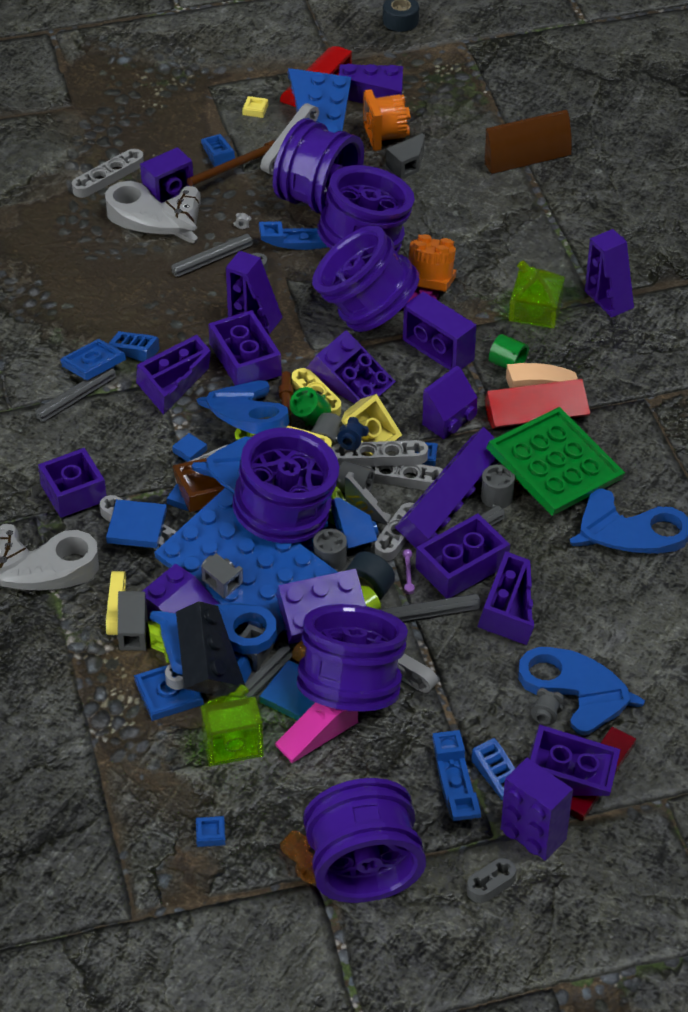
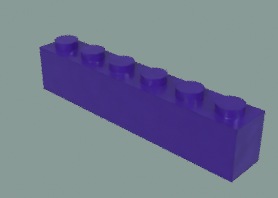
[395,427,499,548]

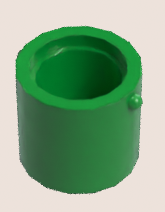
[489,334,529,369]
[290,387,331,427]

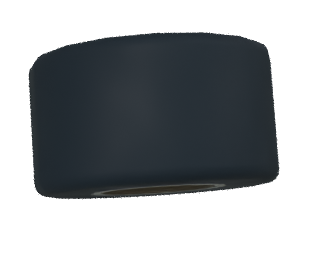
[383,0,419,32]
[345,552,395,600]

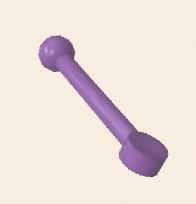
[402,549,415,594]

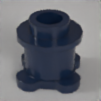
[337,417,369,451]

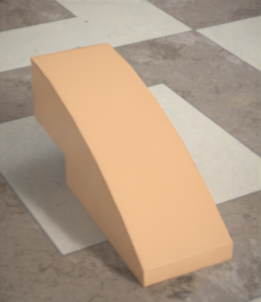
[506,363,578,388]

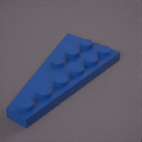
[288,68,351,133]

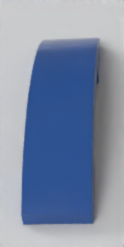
[259,222,327,250]
[432,730,481,821]

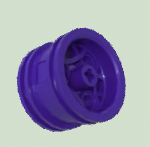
[273,118,364,214]
[318,165,415,254]
[312,226,419,332]
[232,428,340,543]
[296,604,408,711]
[303,778,426,903]

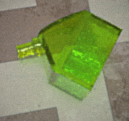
[509,260,565,328]
[200,685,264,767]

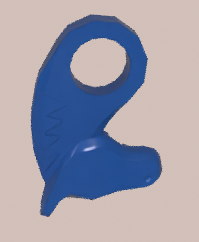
[196,380,289,434]
[192,436,252,494]
[570,489,688,554]
[149,603,277,675]
[518,647,645,736]

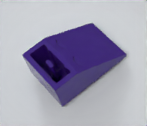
[306,330,396,404]

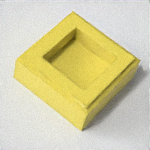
[242,96,268,118]

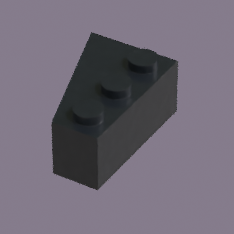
[176,601,246,697]

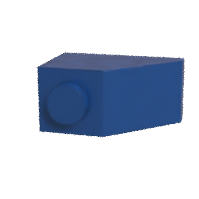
[330,497,379,550]

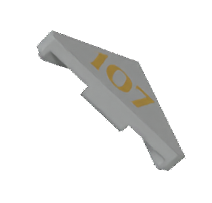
[345,472,391,525]

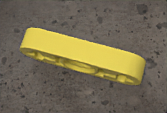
[292,368,341,416]
[106,571,126,635]

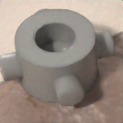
[233,213,252,229]

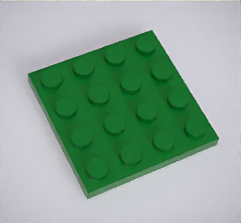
[486,407,625,516]

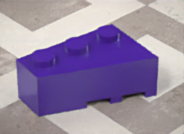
[339,64,403,104]
[585,229,634,318]
[226,250,283,335]
[136,335,211,415]
[477,551,534,645]

